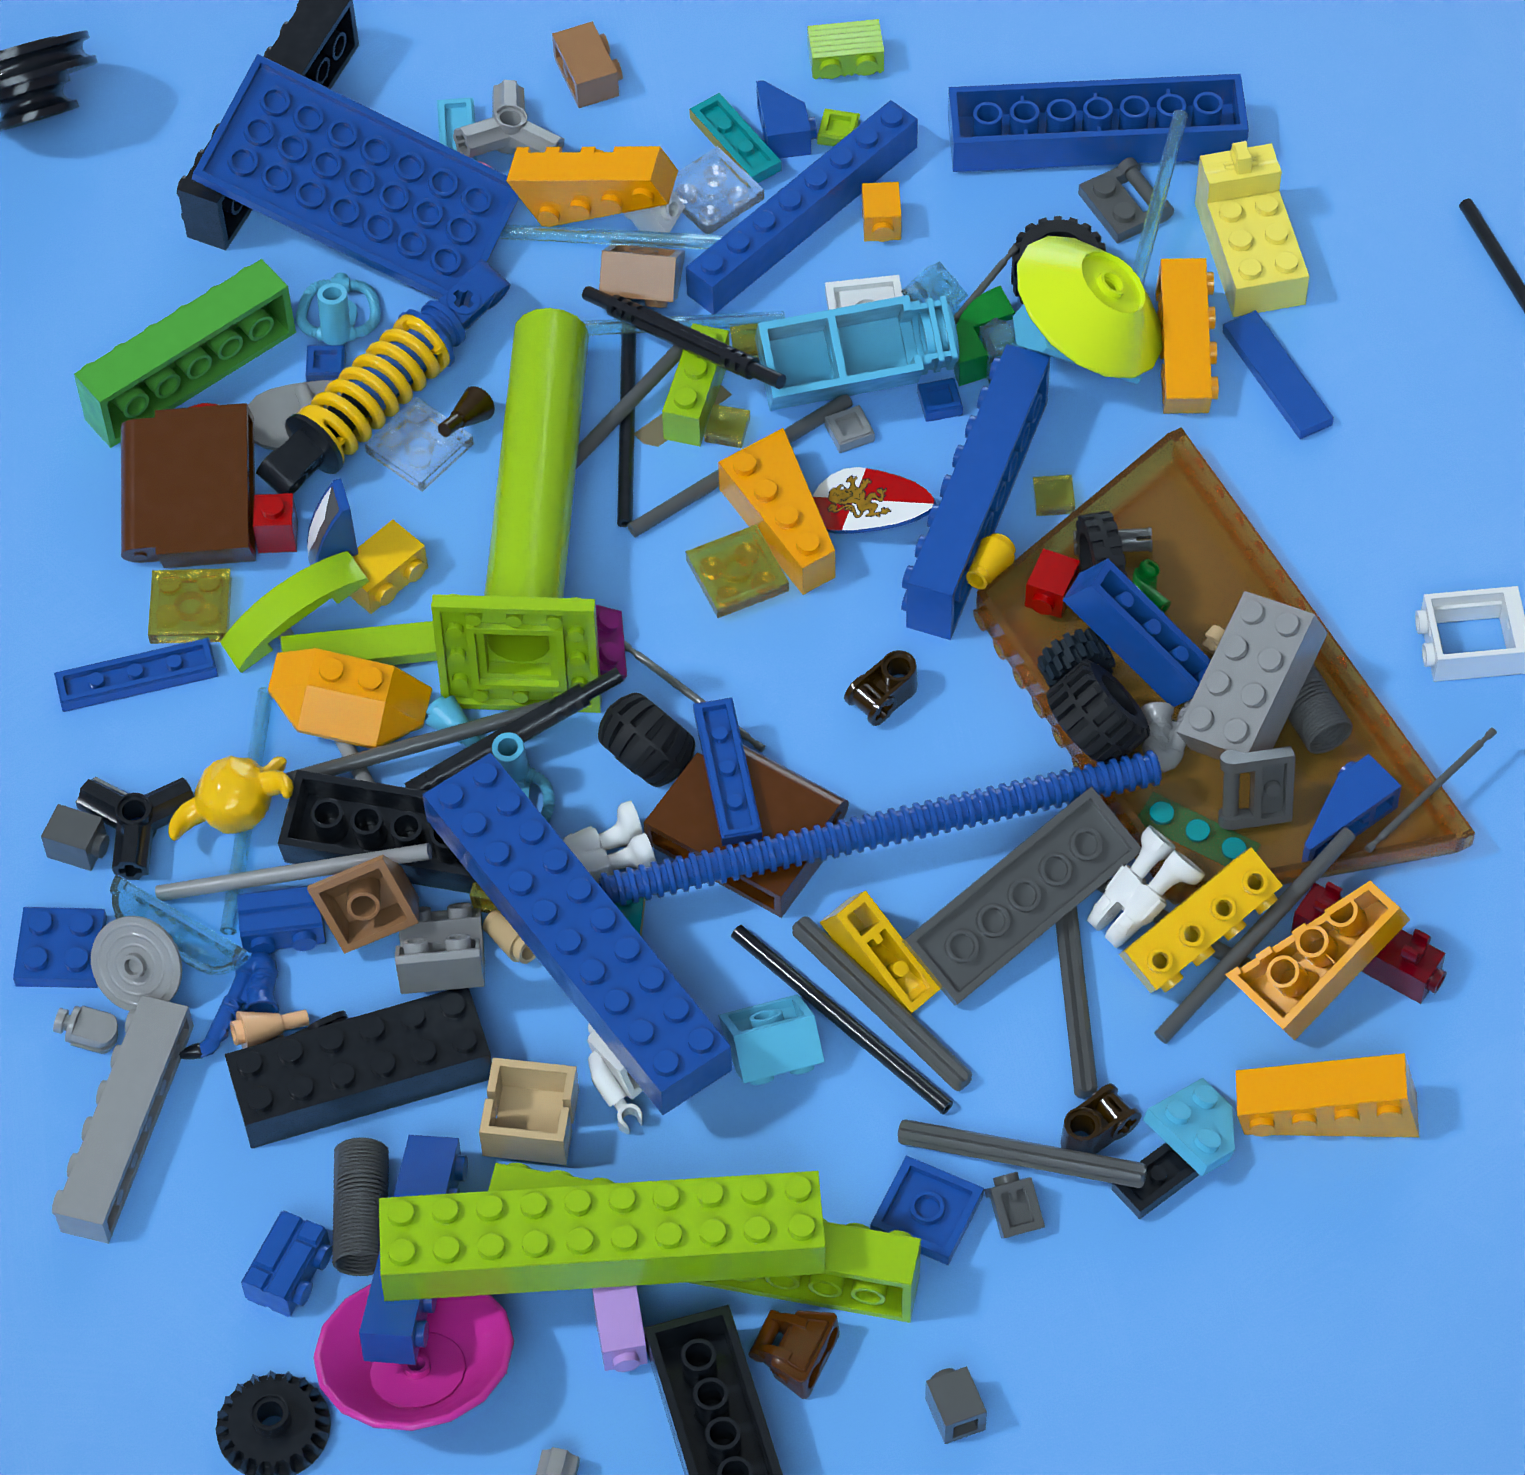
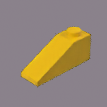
[820,890,940,1014]

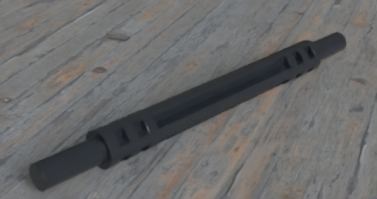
[582,286,786,389]
[404,667,624,791]

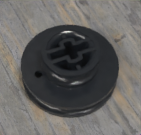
[0,30,98,131]

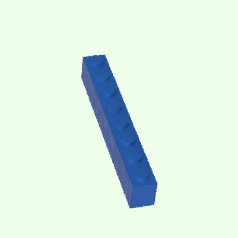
[686,100,918,315]

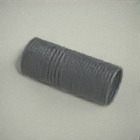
[1288,663,1353,754]
[332,1138,389,1276]

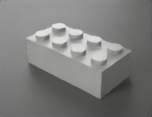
[1177,591,1328,760]

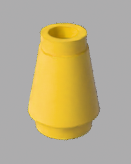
[966,533,1016,589]

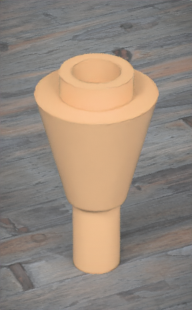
[230,1009,309,1049]

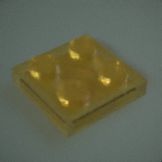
[685,524,789,618]
[148,568,232,644]

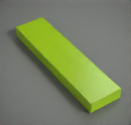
[280,621,437,665]

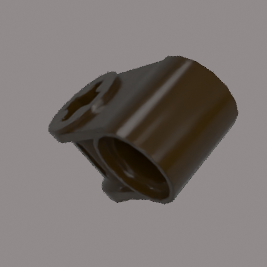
[844,650,917,726]
[1060,1083,1142,1154]

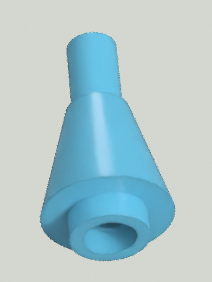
[426,695,481,747]

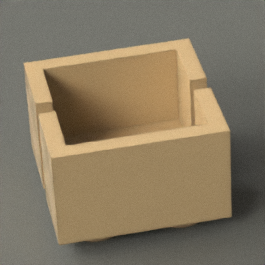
[479,1058,579,1165]

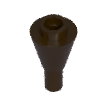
[438,386,495,437]

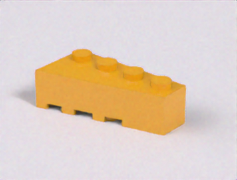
[1225,880,1410,1040]

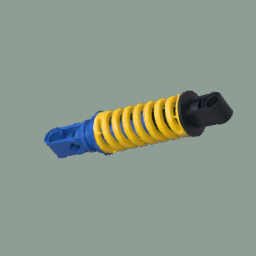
[256,259,511,494]

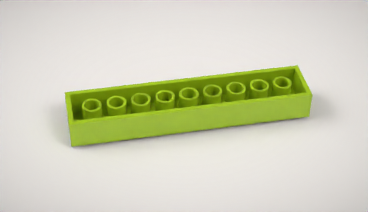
[488,1163,921,1323]
[379,1171,825,1301]

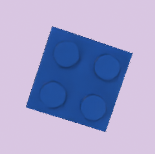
[13,907,107,988]
[870,1155,984,1265]

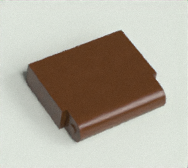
[121,403,256,568]
[644,744,849,918]

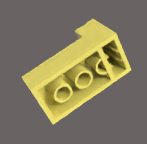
[1195,141,1309,317]

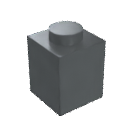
[41,804,109,871]
[925,1366,987,1444]

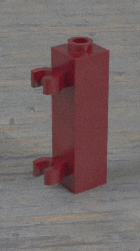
[1291,881,1447,1004]

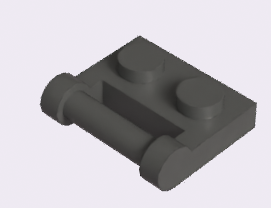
[1078,157,1174,244]
[1218,746,1295,830]

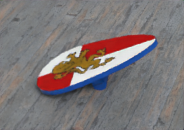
[812,467,936,534]

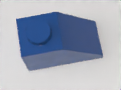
[756,80,817,159]

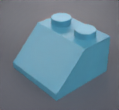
[718,994,825,1085]

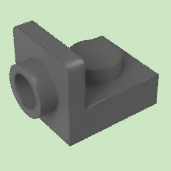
[984,1172,1045,1239]

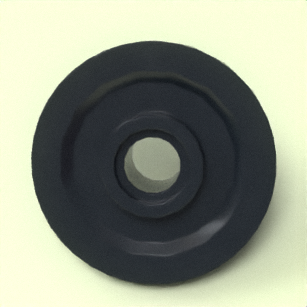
[215,1370,331,1475]

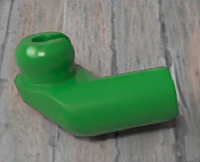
[1132,559,1171,613]

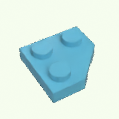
[1143,1078,1235,1177]

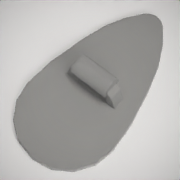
[248,380,341,450]

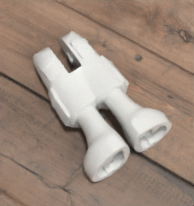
[563,801,656,883]
[1087,825,1205,948]

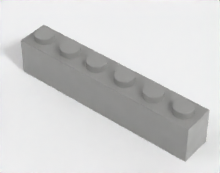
[52,995,194,1244]

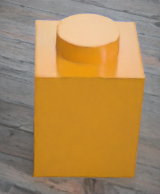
[862,182,901,242]

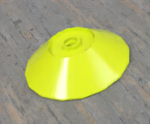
[1017,236,1163,379]

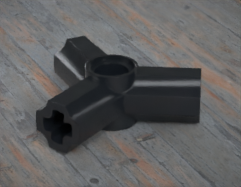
[76,777,195,880]

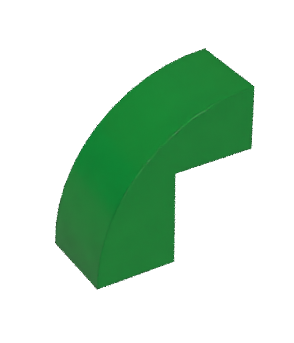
[954,286,1015,386]

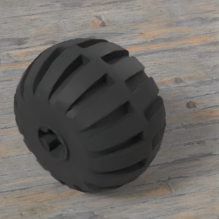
[598,693,695,787]

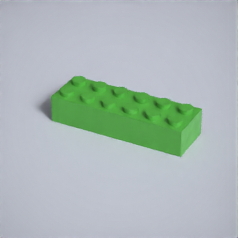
[74,259,296,448]

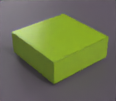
[817,109,860,146]

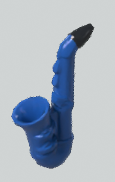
[179,952,279,1059]

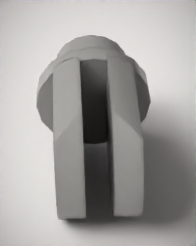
[53,1006,118,1054]

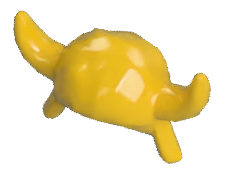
[168,755,294,841]

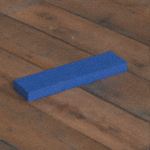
[1222,310,1334,439]
[54,637,218,712]
[693,697,762,846]

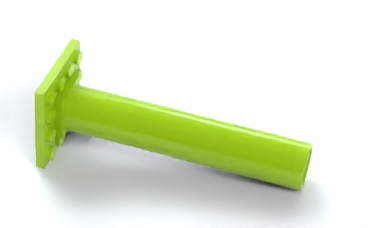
[431,308,602,713]

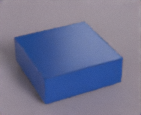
[305,345,346,382]
[917,378,963,422]

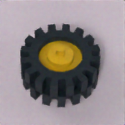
[1037,628,1116,689]

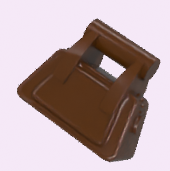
[748,1310,840,1399]

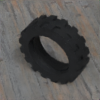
[1076,511,1128,577]

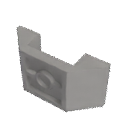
[395,903,485,994]

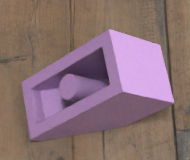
[592,1286,648,1372]

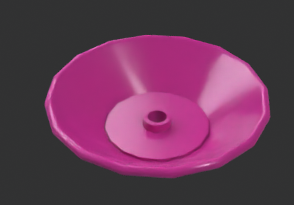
[313,1284,514,1431]

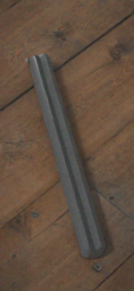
[1055,906,1098,1098]
[792,916,972,1091]
[897,1119,1147,1188]

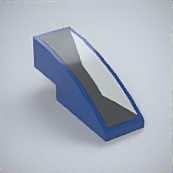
[307,478,358,565]

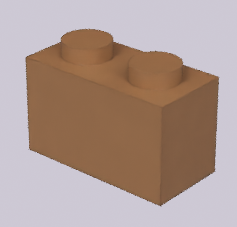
[552,21,623,108]

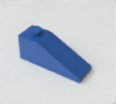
[1301,754,1402,870]

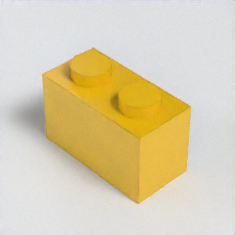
[350,519,428,614]

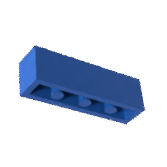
[1062,559,1211,707]

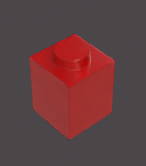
[253,493,298,553]
[1025,548,1080,618]

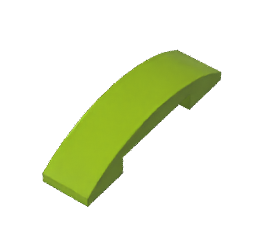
[220,551,369,673]

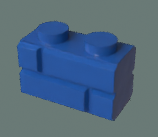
[237,886,326,955]
[241,1210,333,1317]

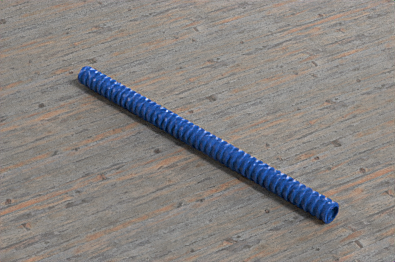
[599,750,1162,906]

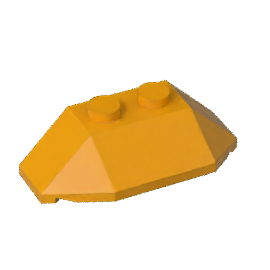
[268,648,432,749]

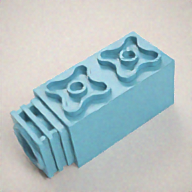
[755,295,959,411]

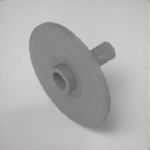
[91,916,182,1011]

